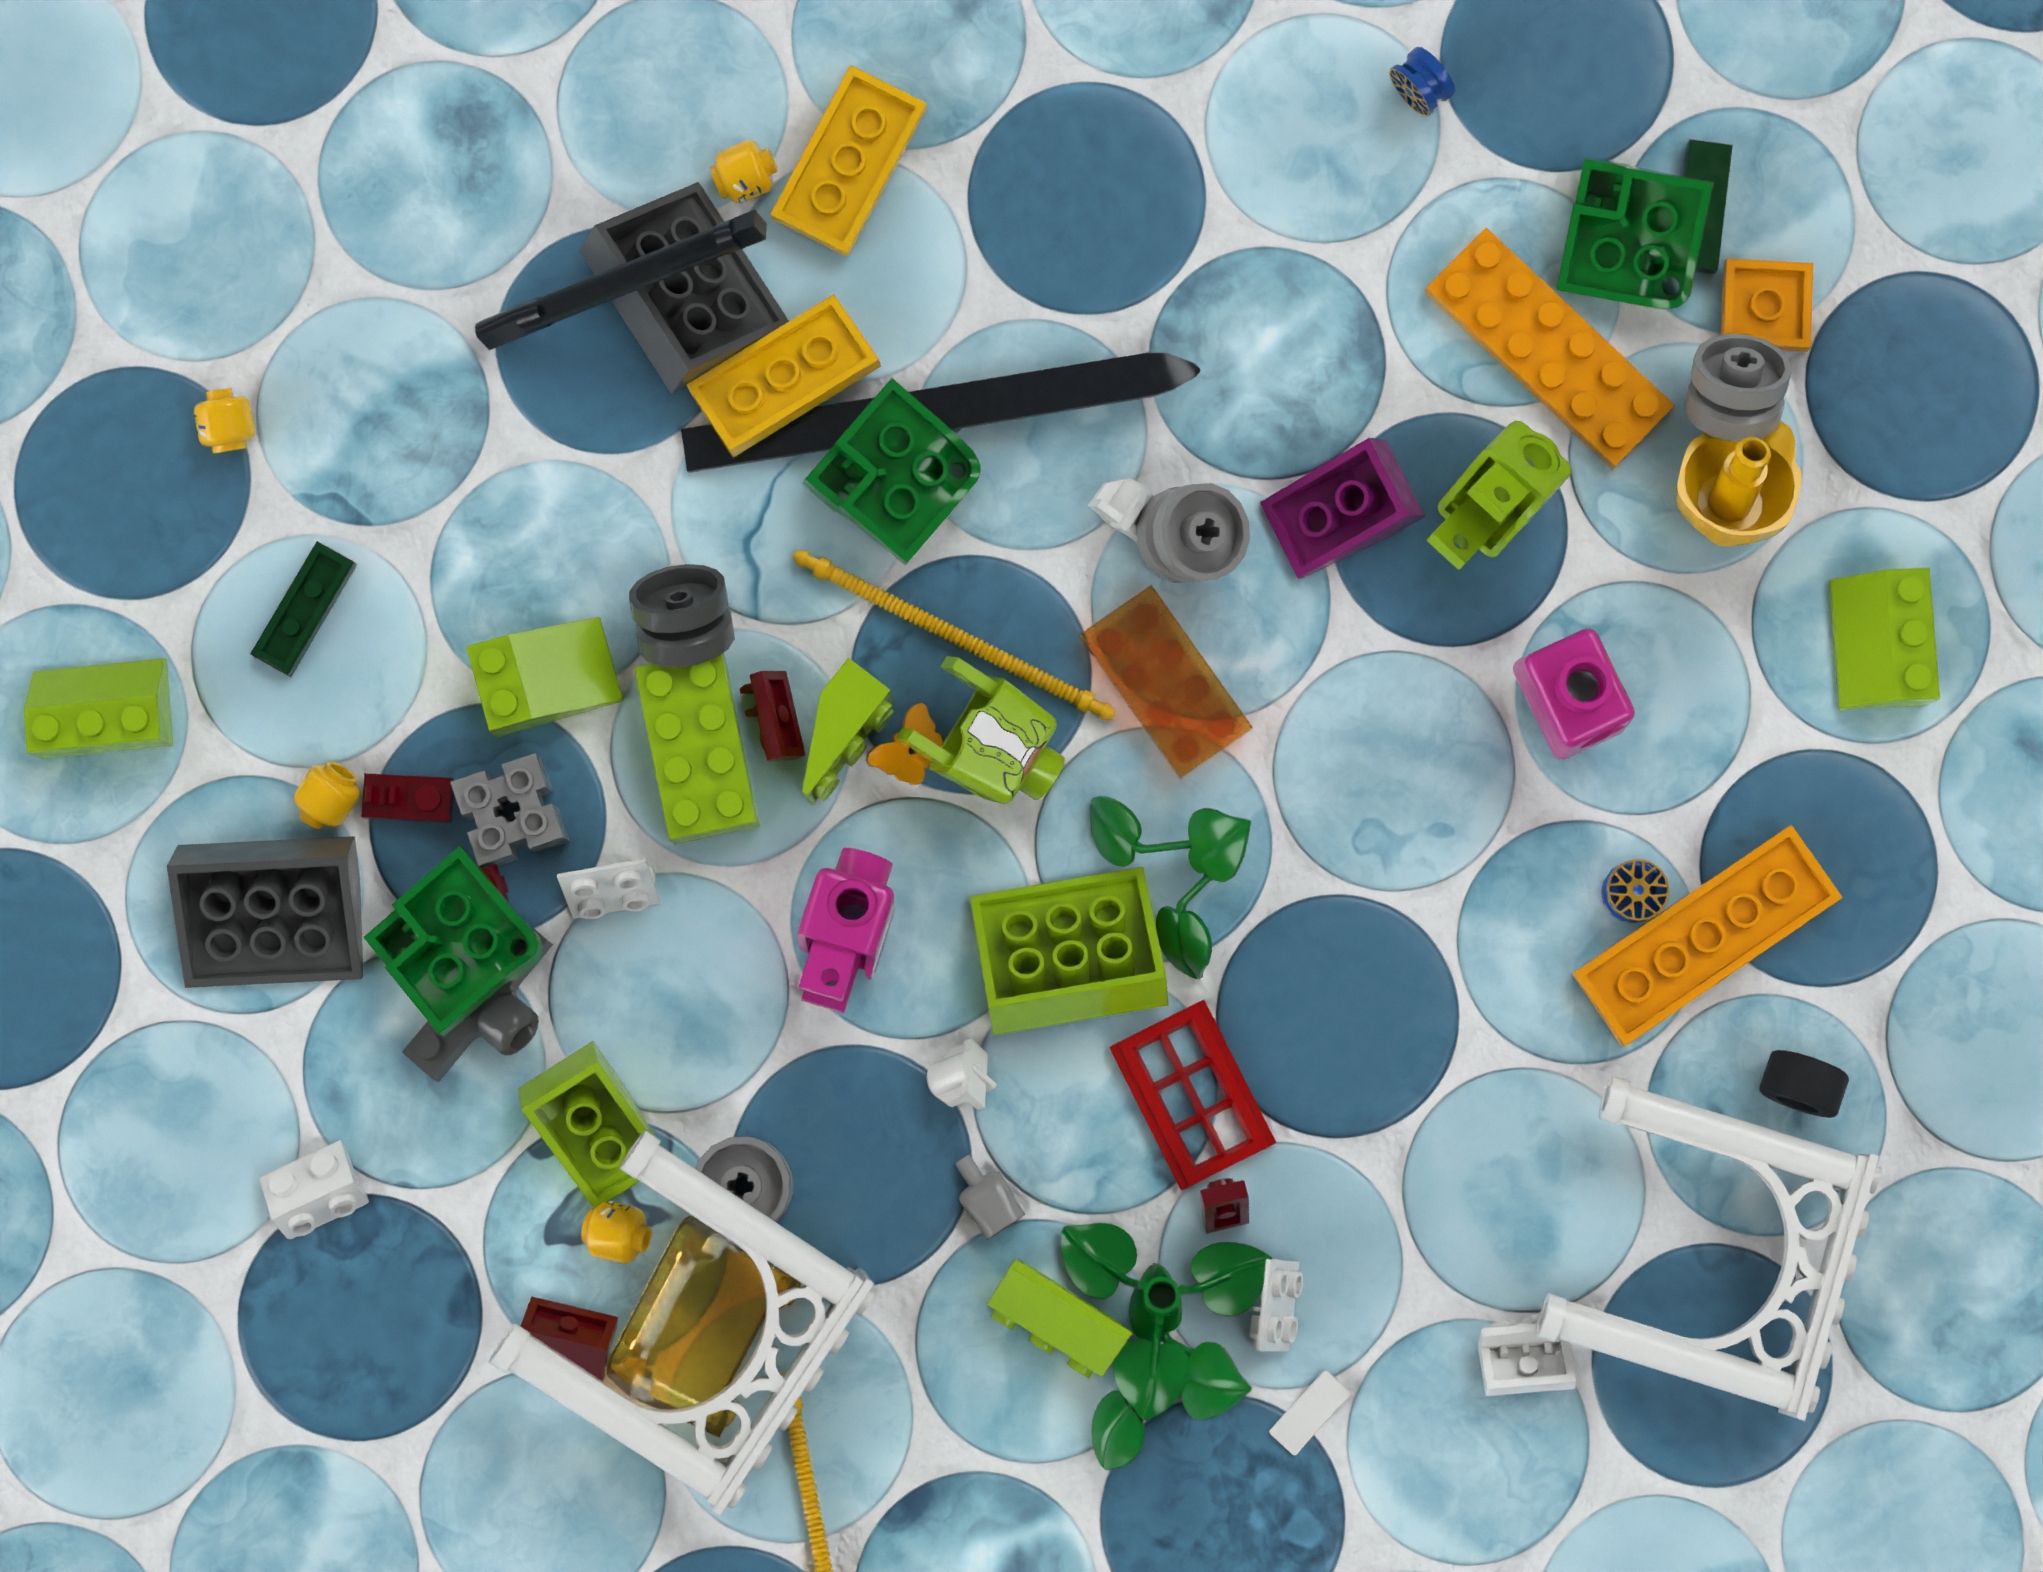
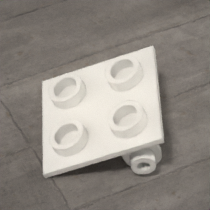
[557,858,661,919]
[1249,1258,1303,1351]

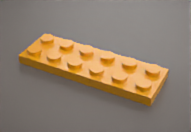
[1424,227,1675,470]
[1571,824,1843,1047]

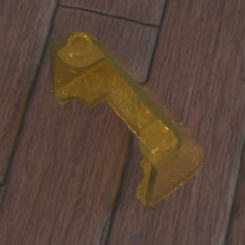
[607,1216,801,1438]

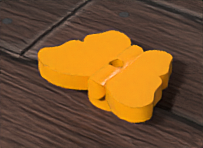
[865,703,943,785]

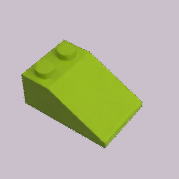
[466,617,624,738]
[518,1041,662,1209]

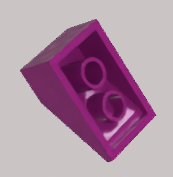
[1260,438,1425,579]

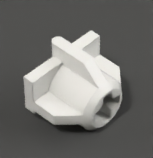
[1087,478,1153,543]
[927,1039,997,1110]

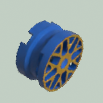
[1389,47,1456,116]
[1601,859,1669,923]

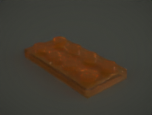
[1079,585,1253,779]

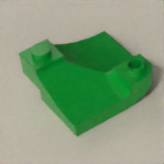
[1556,157,1714,309]
[802,378,981,565]
[363,846,542,1036]

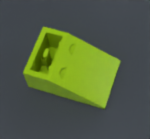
[802,658,895,805]

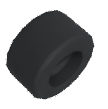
[1759,1050,1849,1118]

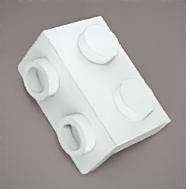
[259,1140,369,1239]
[1478,1320,1577,1396]

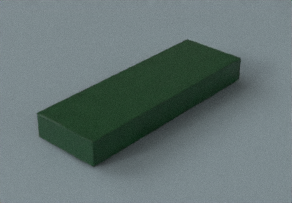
[1683,139,1733,274]
[250,541,357,677]

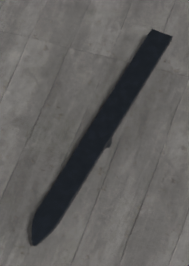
[681,353,1200,473]

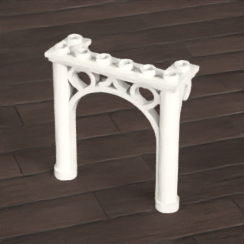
[1536,1076,1882,1421]
[489,1130,875,1516]

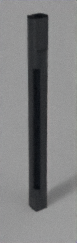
[475,210,767,350]

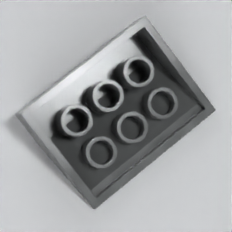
[579,182,789,394]
[167,836,363,988]

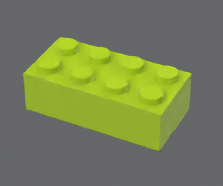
[634,653,761,845]

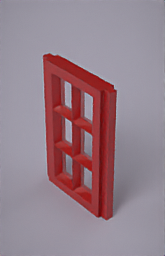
[1109,999,1277,1191]

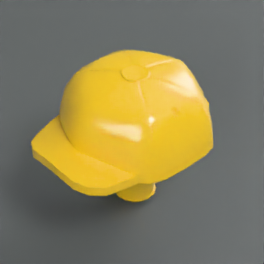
[1676,421,1802,546]

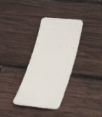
[1269,1370,1351,1455]

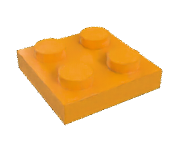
[1721,258,1813,352]

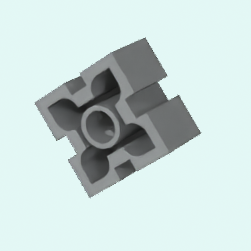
[451,753,570,868]

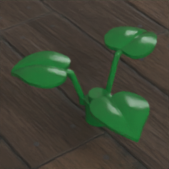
[1090,796,1251,979]
[1061,1223,1272,1420]
[1092,1263,1252,1471]

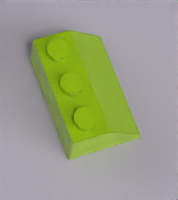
[1829,567,1940,710]
[24,658,173,759]
[987,1257,1132,1378]

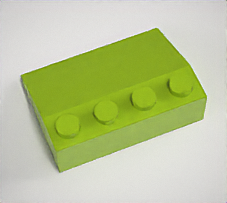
[969,867,1169,1035]

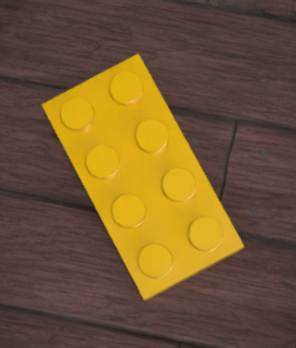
[770,65,927,258]
[686,294,881,458]

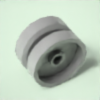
[1684,334,1792,442]
[1137,483,1250,583]
[695,1137,794,1223]

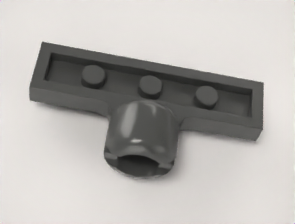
[402,926,553,1082]

